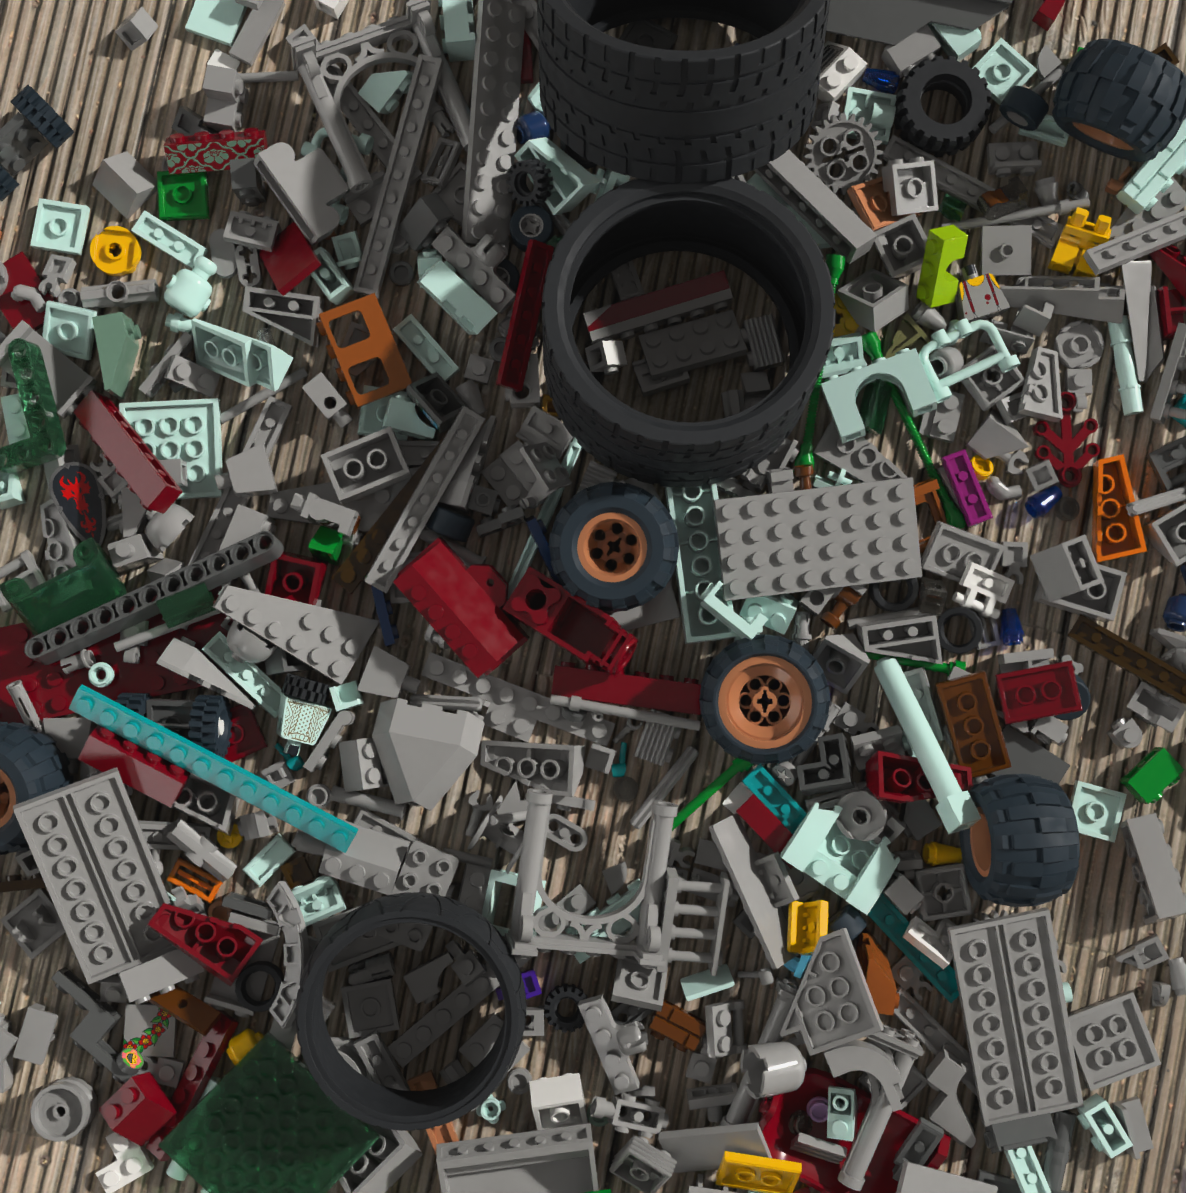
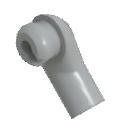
[11,284,46,313]

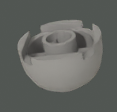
[146,504,195,553]
[227,620,278,663]

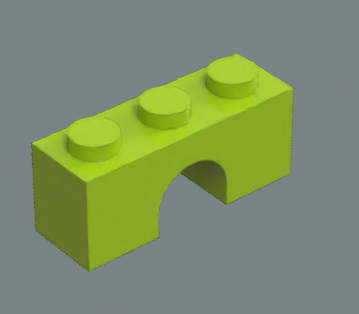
[916,225,968,308]

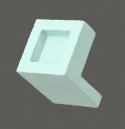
[329,680,364,712]

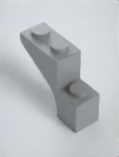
[118,459,188,538]
[925,1047,976,1149]

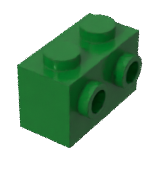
[1120,747,1185,804]

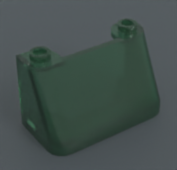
[0,537,127,636]

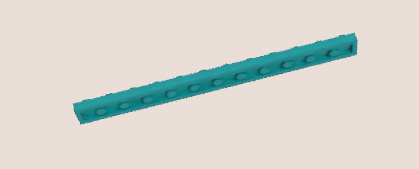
[69,684,358,853]
[741,765,959,1003]

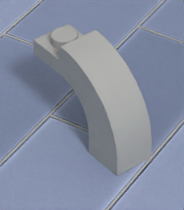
[823,1040,904,1112]

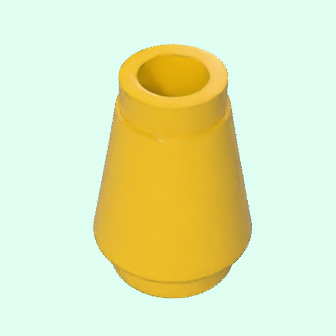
[922,841,962,866]

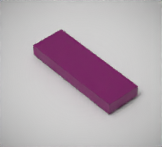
[940,449,993,528]

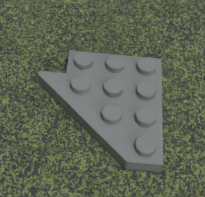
[780,928,884,1056]

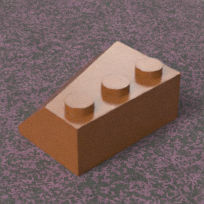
[856,926,900,1016]

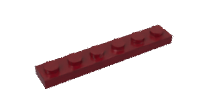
[496,239,554,392]
[146,1010,239,1162]

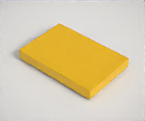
[715,1151,802,1193]

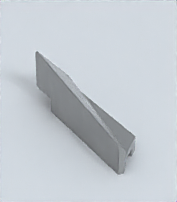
[1121,261,1165,384]
[1001,275,1125,324]

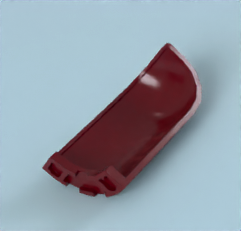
[758,1068,951,1193]

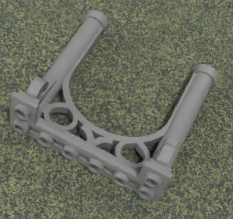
[290,0,471,193]
[504,788,678,969]
[719,977,924,1191]

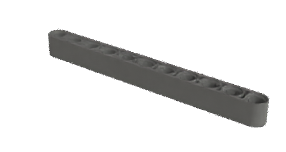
[24,531,284,665]

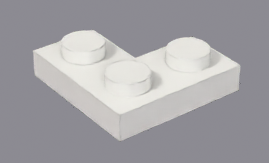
[903,916,957,969]
[95,1132,155,1193]

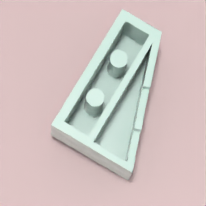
[514,137,601,215]
[417,260,497,335]

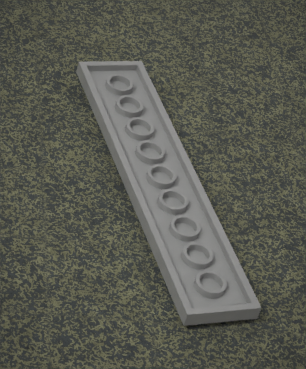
[461,0,526,250]

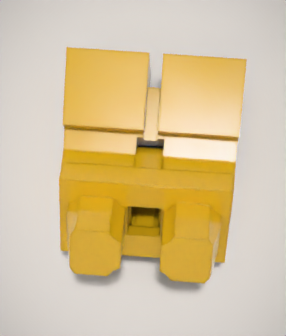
[1047,207,1112,277]

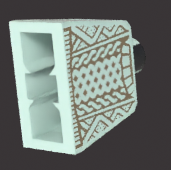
[276,693,332,756]

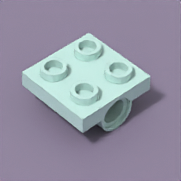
[843,87,896,145]

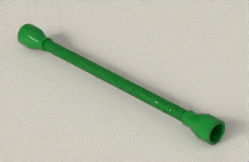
[793,254,846,472]
[862,331,967,529]

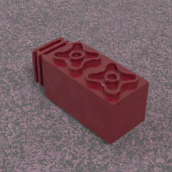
[502,566,638,677]

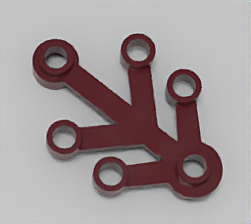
[1032,392,1100,488]

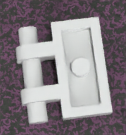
[952,561,1015,619]

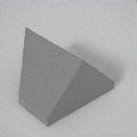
[965,408,1029,460]

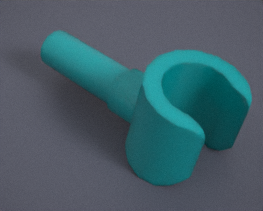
[274,742,305,771]
[612,742,627,778]

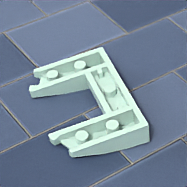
[780,802,900,915]

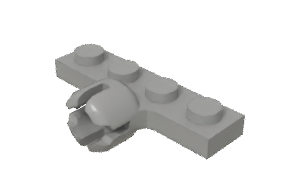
[431,226,516,313]
[578,994,648,1095]

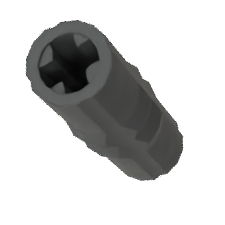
[1042,1110,1077,1192]

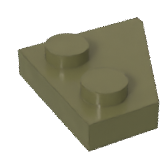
[885,313,937,359]

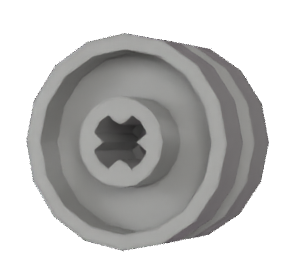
[30,1076,98,1142]

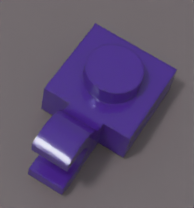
[496,968,542,1001]

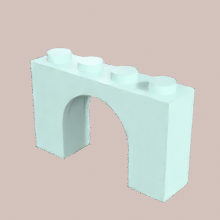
[821,348,937,444]

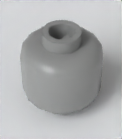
[929,346,964,380]

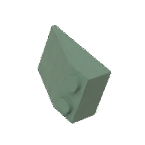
[92,312,141,400]

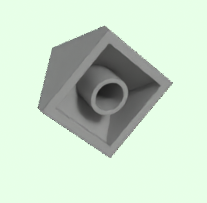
[92,151,157,220]

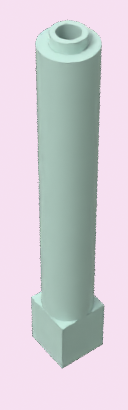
[874,656,981,834]

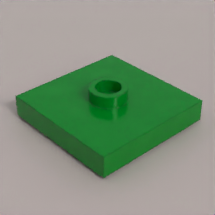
[157,171,210,222]

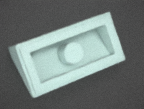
[680,964,735,1001]

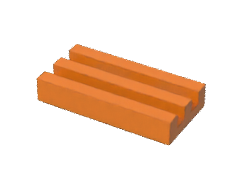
[167,857,223,904]

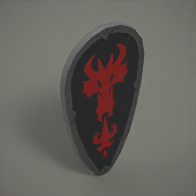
[49,462,106,548]

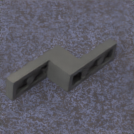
[51,967,139,1084]

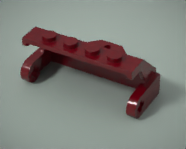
[393,537,530,678]

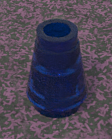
[862,67,901,95]
[1025,485,1063,519]
[1000,608,1025,646]

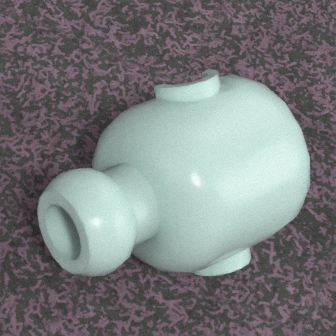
[164,255,217,318]

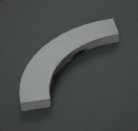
[266,881,310,1029]

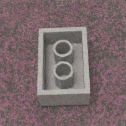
[321,426,412,505]
[1033,564,1127,623]

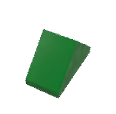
[308,525,344,566]

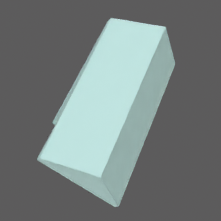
[191,318,293,391]

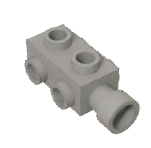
[590,1093,668,1138]

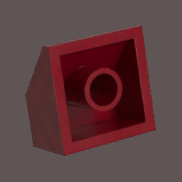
[265,551,328,605]
[98,1072,177,1146]

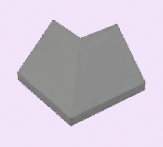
[811,633,870,694]

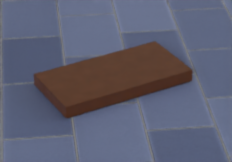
[935,670,1012,778]

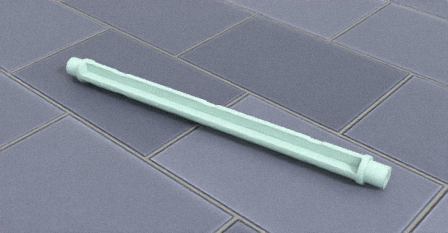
[503,437,583,607]

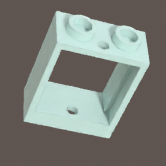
[482,869,546,937]

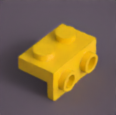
[787,900,828,956]

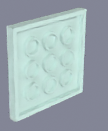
[119,398,223,500]

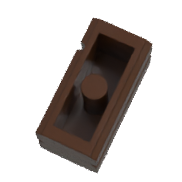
[648,999,706,1053]

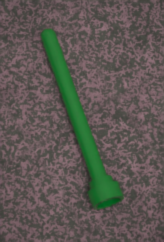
[865,652,966,676]
[672,757,754,831]

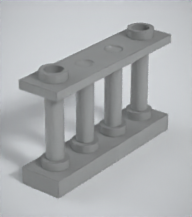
[1150,323,1186,425]
[656,867,733,976]

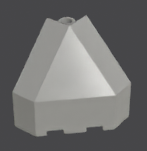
[372,698,485,811]

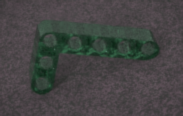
[0,338,66,474]

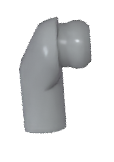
[986,476,1022,500]

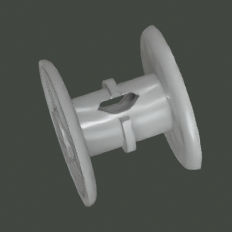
[467,795,524,874]

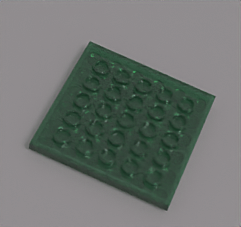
[158,1031,379,1193]

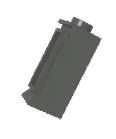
[984,1113,1058,1154]

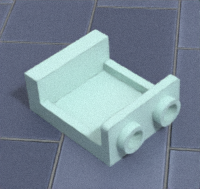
[700,581,768,640]

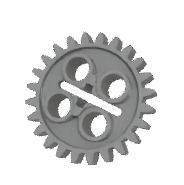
[803,113,883,195]

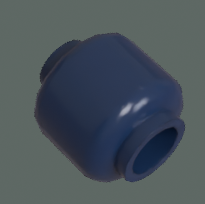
[515,111,551,144]
[1163,593,1186,632]

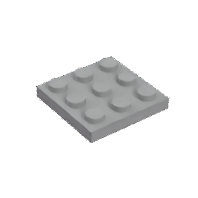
[1068,991,1161,1091]

